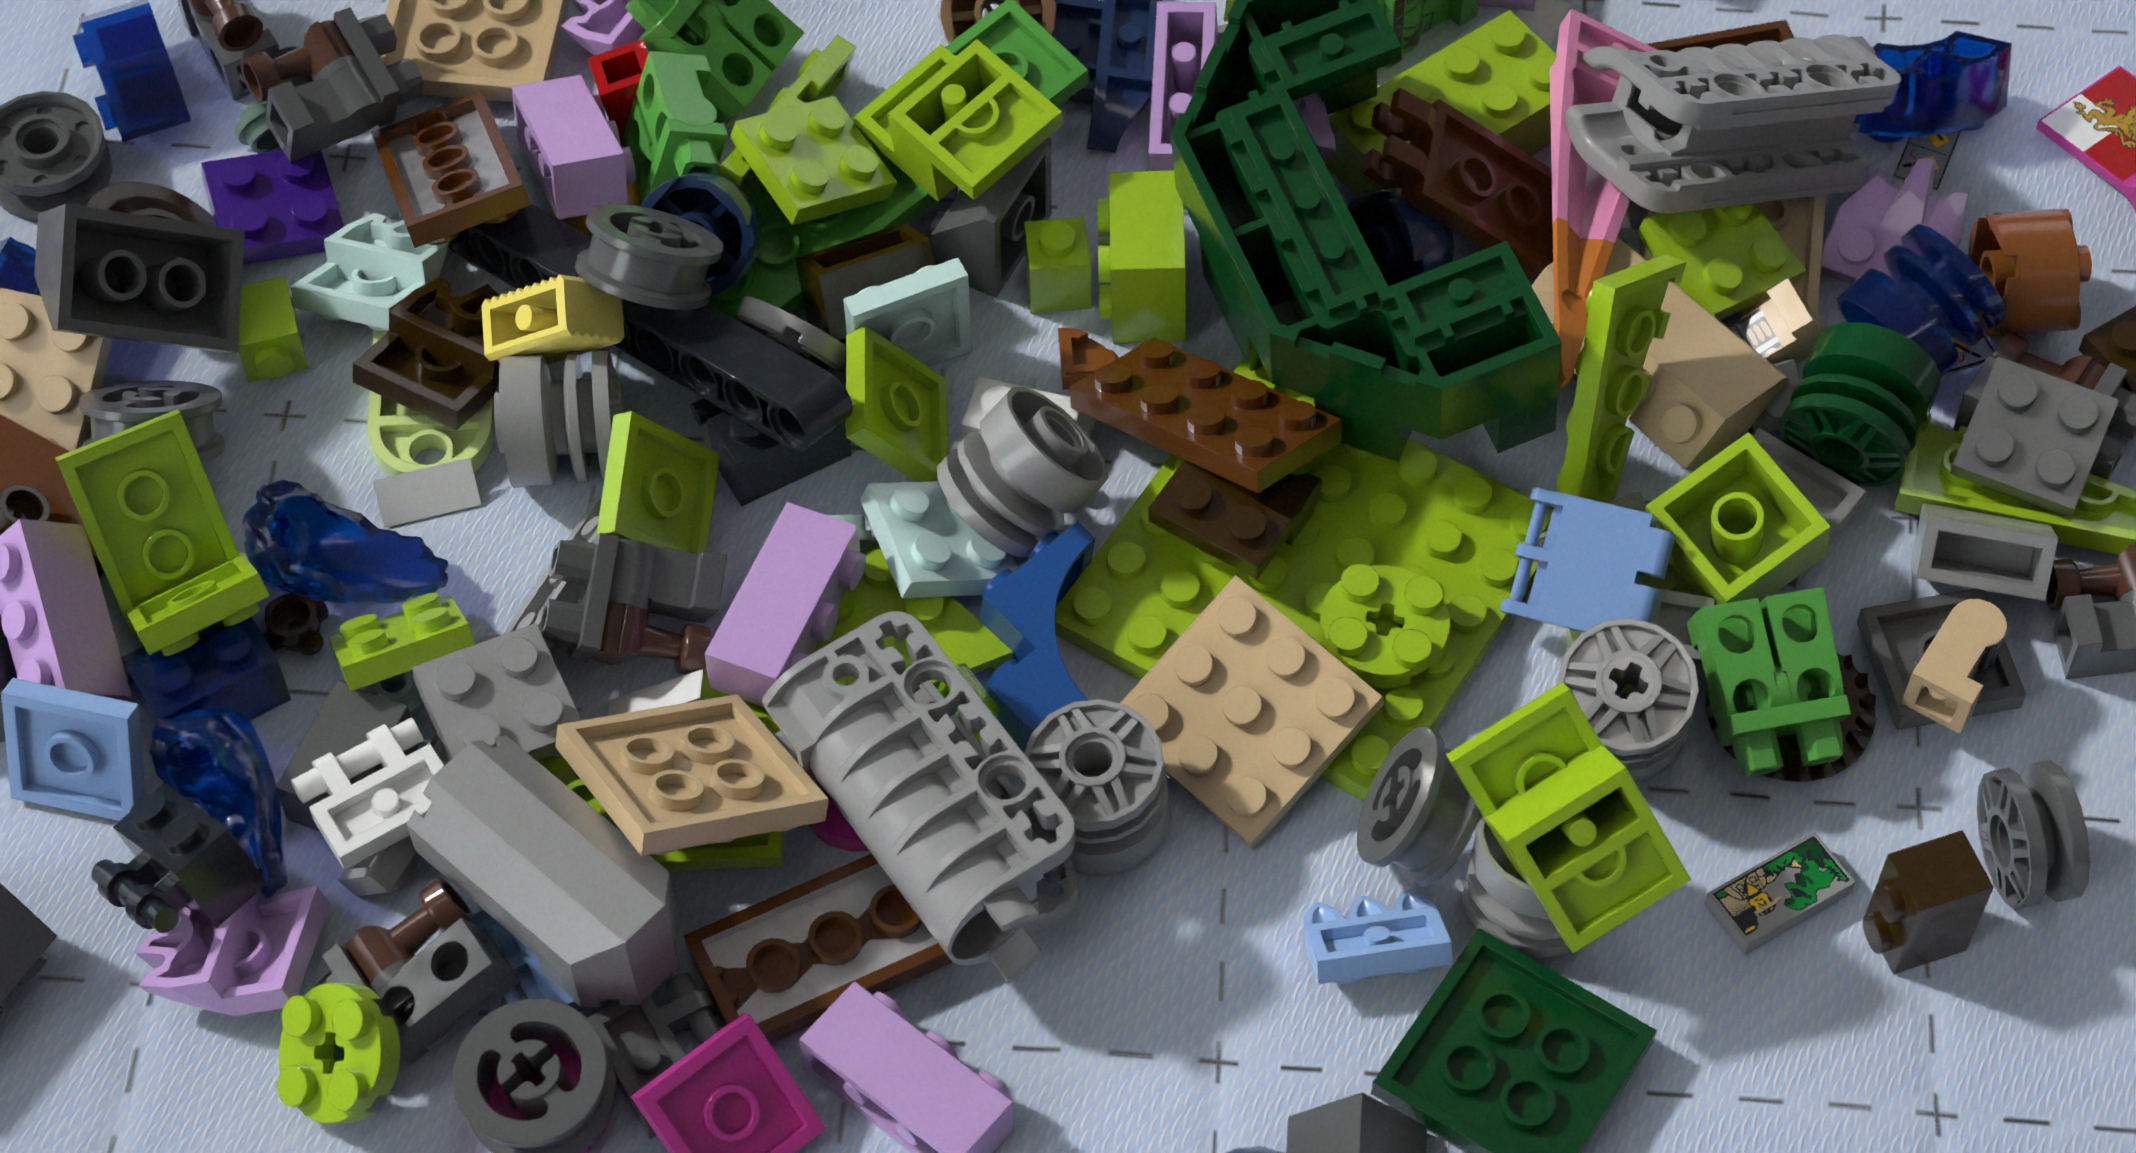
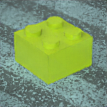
[1097,170,1186,344]
[1645,432,1831,605]

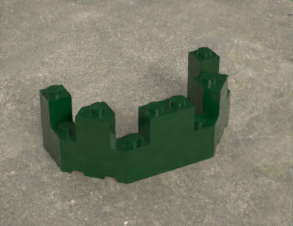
[1170,0,1562,462]

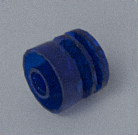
[1836,224,2006,378]

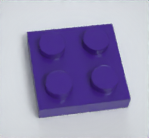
[201,150,344,265]

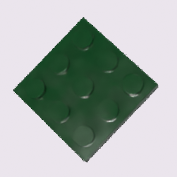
[1371,928,1657,1153]

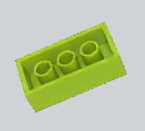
[1325,10,1556,196]

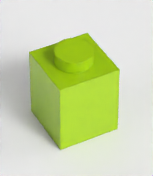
[1024,217,1091,314]
[238,276,309,383]

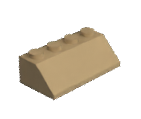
[1531,236,1789,471]

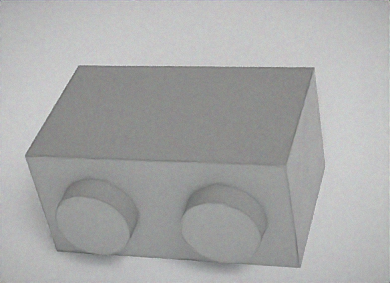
[1910,503,2058,601]

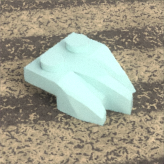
[290,212,449,332]

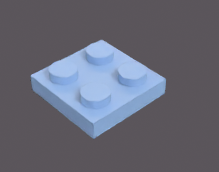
[1,678,145,821]

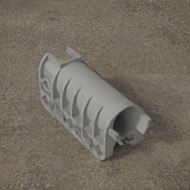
[1565,34,1901,213]
[762,611,1078,984]

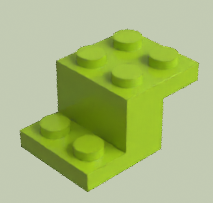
[854,39,1063,202]
[1446,682,1692,953]

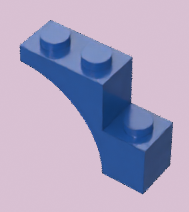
[980,521,1095,753]

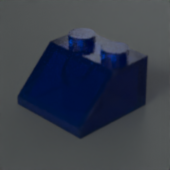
[121,617,291,760]

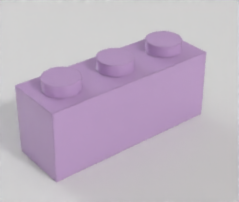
[1148,2,1219,171]
[512,75,636,220]
[704,502,866,707]
[0,519,132,701]
[799,981,1014,1153]

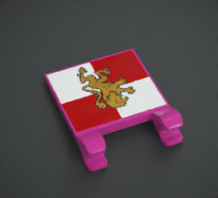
[2036,66,2136,211]

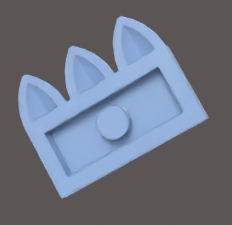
[1304,889,1452,984]

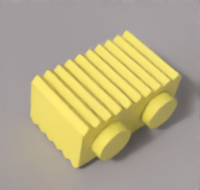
[482,274,625,365]

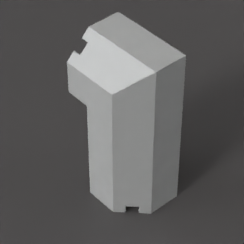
[407,736,678,1007]

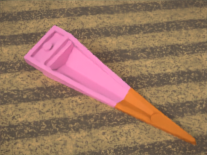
[1550,8,1657,391]

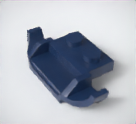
[1051,0,1162,153]

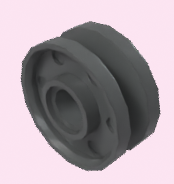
[0,91,113,220]
[1977,760,2090,910]

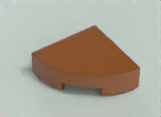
[1058,328,1119,390]

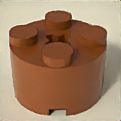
[1968,209,2092,335]

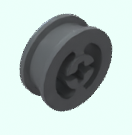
[575,204,723,310]
[79,381,225,462]
[1357,727,1481,887]
[452,999,617,1153]

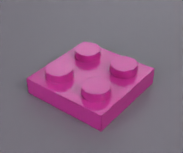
[631,1014,826,1153]

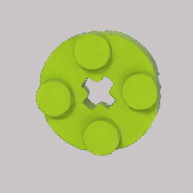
[1319,564,1450,689]
[277,983,400,1123]

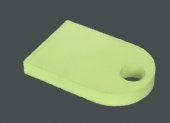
[367,330,497,477]

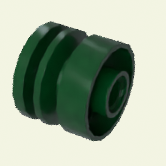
[1780,322,1941,487]

